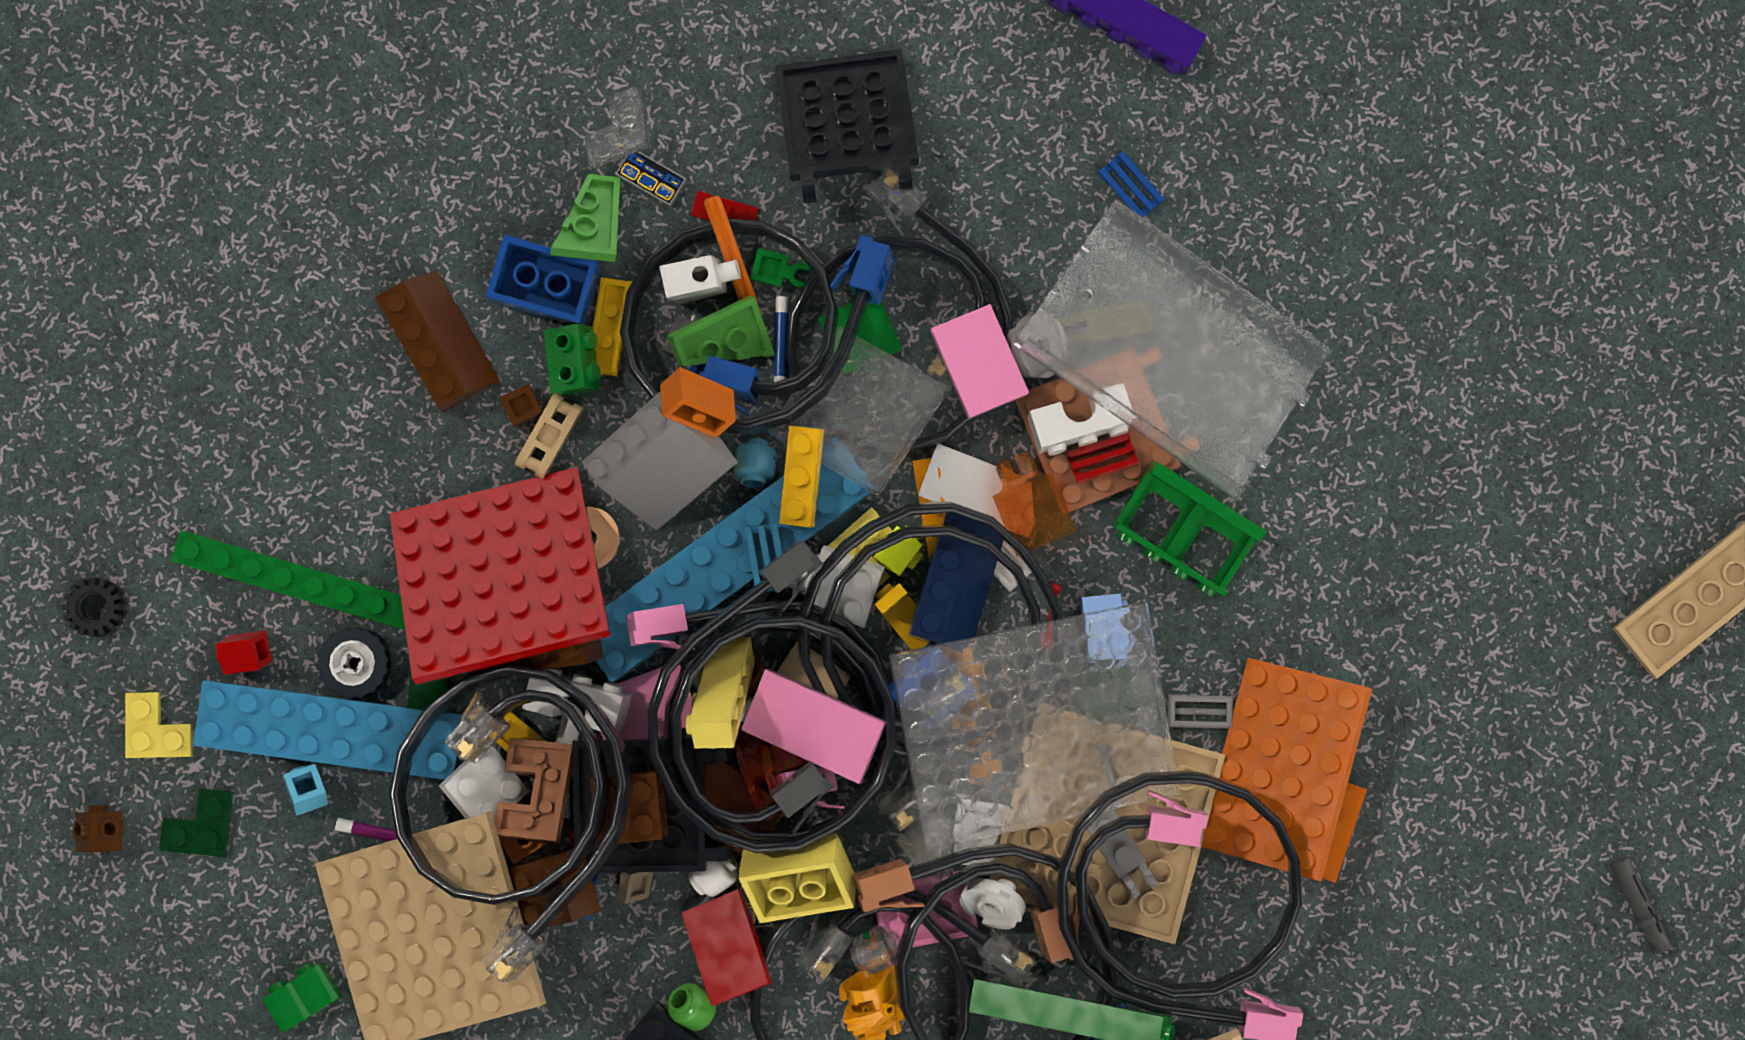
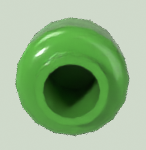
[667,983,716,1032]

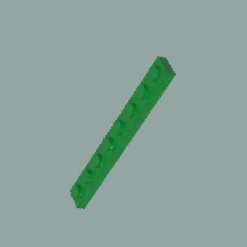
[171,530,405,630]

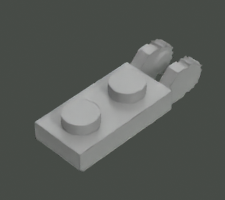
[1087,805,1158,899]

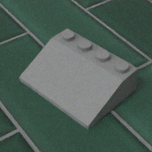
[582,392,738,531]

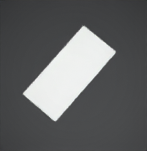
[918,444,1035,538]

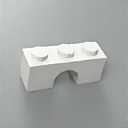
[1027,384,1135,456]
[522,668,632,733]

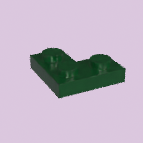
[159,788,234,857]

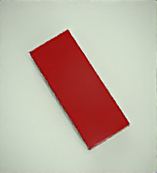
[690,191,759,221]

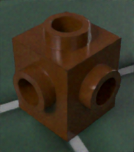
[73,805,124,853]

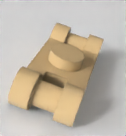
[515,394,584,479]

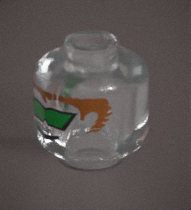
[850,925,900,975]

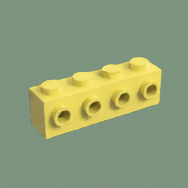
[686,637,755,749]

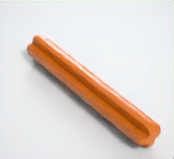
[704,196,761,313]

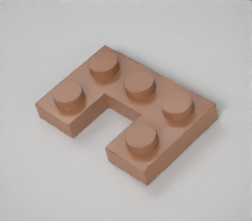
[495,738,573,844]

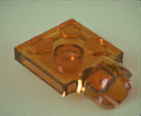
[992,453,1077,556]

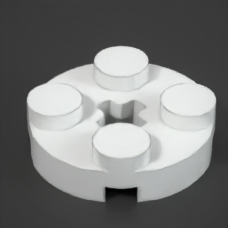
[959,877,1026,929]

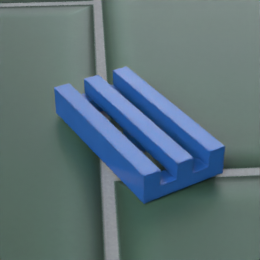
[1098,151,1164,221]

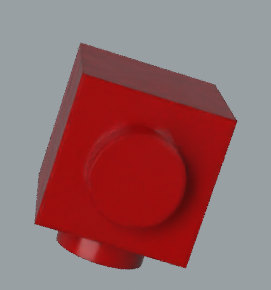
[215,630,273,675]

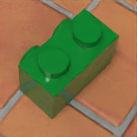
[544,323,601,396]

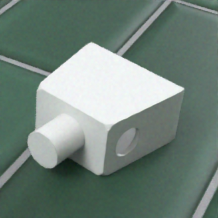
[659,255,741,305]

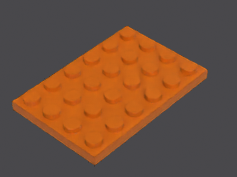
[1201,658,1373,882]

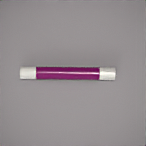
[335,818,413,842]

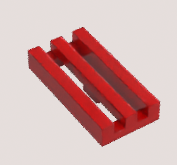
[1067,433,1139,484]

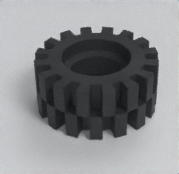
[62,578,127,637]

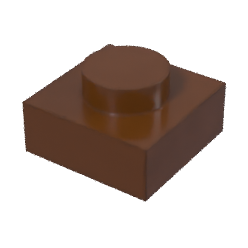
[499,383,543,427]

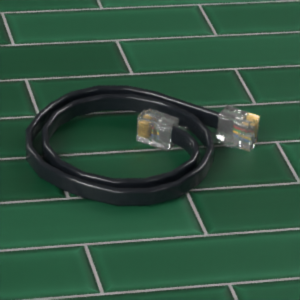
[797,501,1064,832]

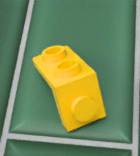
[874,583,928,654]

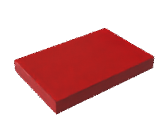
[681,889,773,1006]

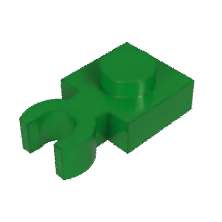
[750,248,810,289]

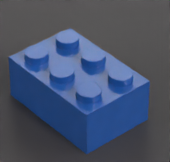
[486,235,601,325]

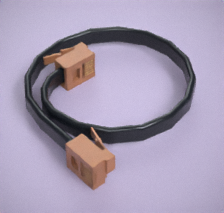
[852,843,1117,1040]

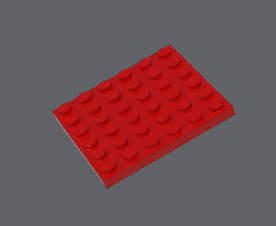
[390,467,611,685]

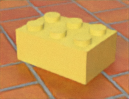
[738,833,856,923]

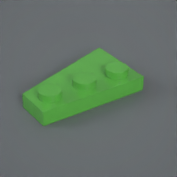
[550,174,620,262]
[667,296,776,366]

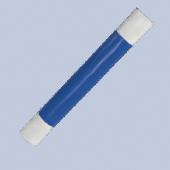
[774,296,789,382]

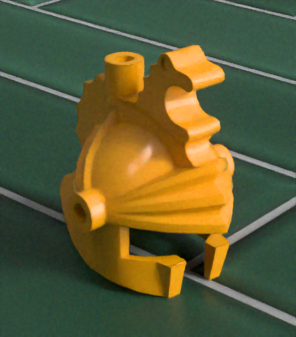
[839,958,904,1040]

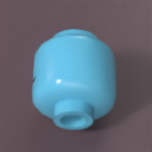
[733,438,777,488]

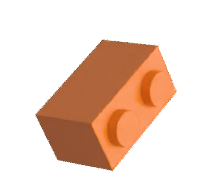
[660,367,736,438]

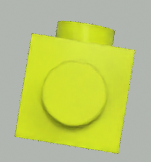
[873,525,923,577]

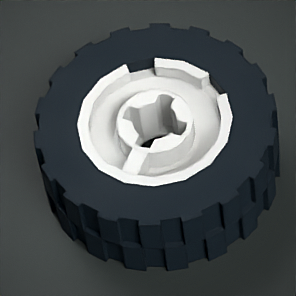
[316,627,392,699]

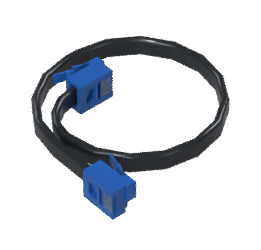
[620,218,895,435]

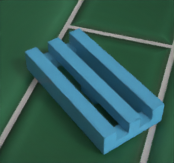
[744,522,789,592]

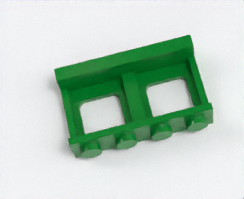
[1111,461,1267,597]

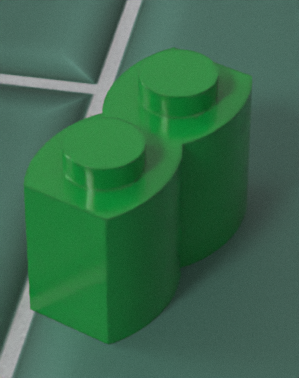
[262,961,343,1033]

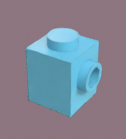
[283,763,328,816]

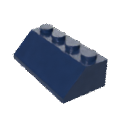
[907,513,1004,655]

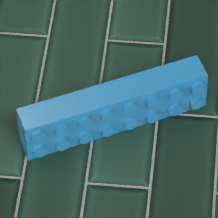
[193,681,468,780]

